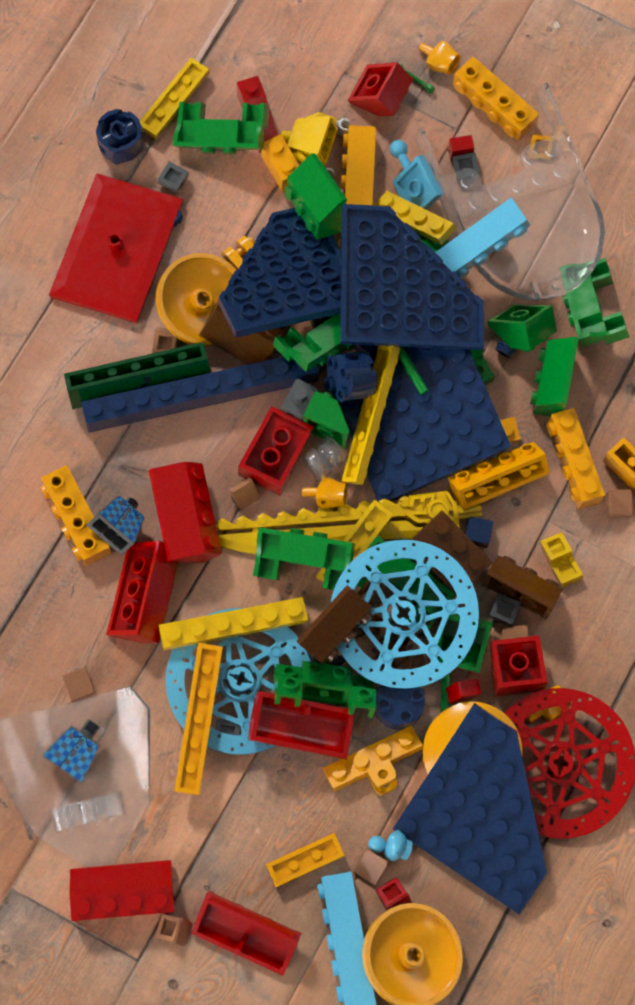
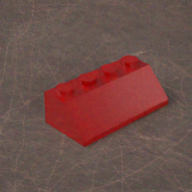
[148,462,222,563]
[106,541,179,644]
[69,860,175,921]

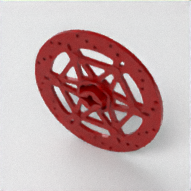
[504,688,635,839]

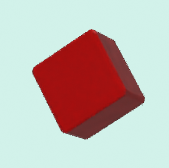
[447,135,475,162]
[445,679,482,703]

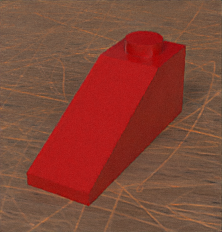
[237,75,278,153]

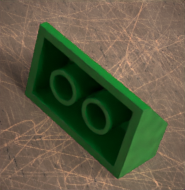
[285,153,347,239]
[530,337,579,417]

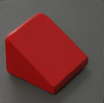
[375,877,412,910]

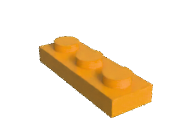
[265,833,345,888]

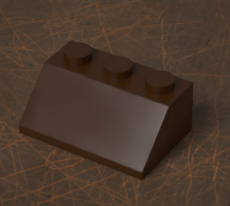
[199,299,287,365]
[482,555,563,620]
[296,585,375,664]

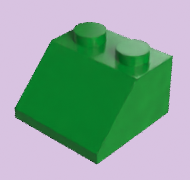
[487,303,557,352]
[303,391,349,450]
[437,614,494,673]

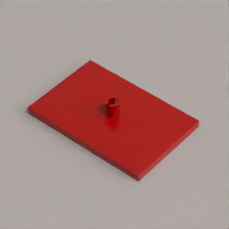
[49,173,183,324]

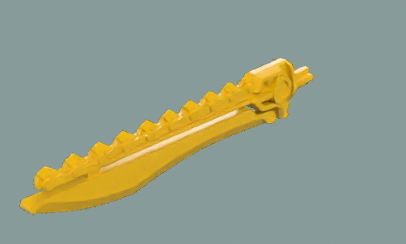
[216,491,482,554]

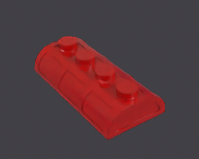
[248,691,355,760]
[191,890,302,976]

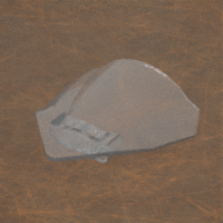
[0,686,150,867]

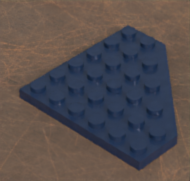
[340,204,484,350]
[218,208,341,338]
[393,703,547,915]

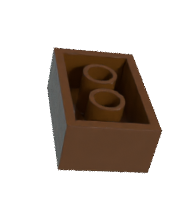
[410,510,493,597]

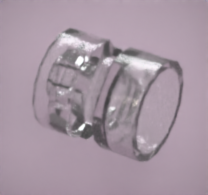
[302,436,347,481]

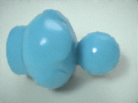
[368,830,413,861]

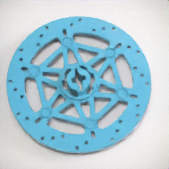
[331,540,479,689]
[166,608,311,755]

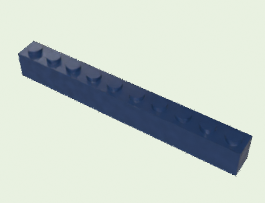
[81,357,319,433]

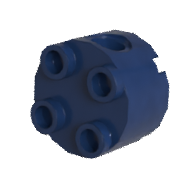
[96,109,143,164]
[324,351,377,402]
[375,678,425,730]

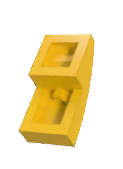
[540,532,583,588]

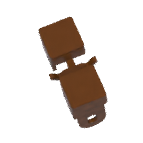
[355,580,431,669]

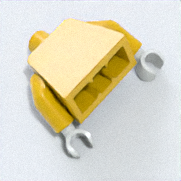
[281,112,350,177]

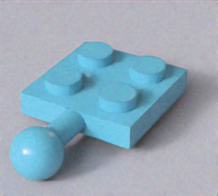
[390,140,443,210]

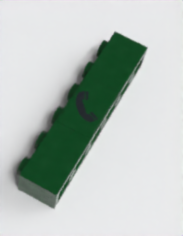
[64,342,210,410]

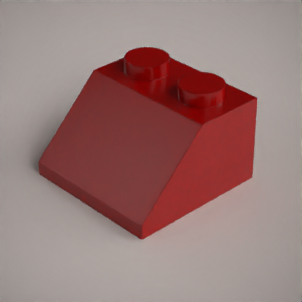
[348,62,413,117]
[490,635,548,697]

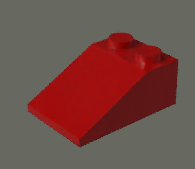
[238,406,314,496]

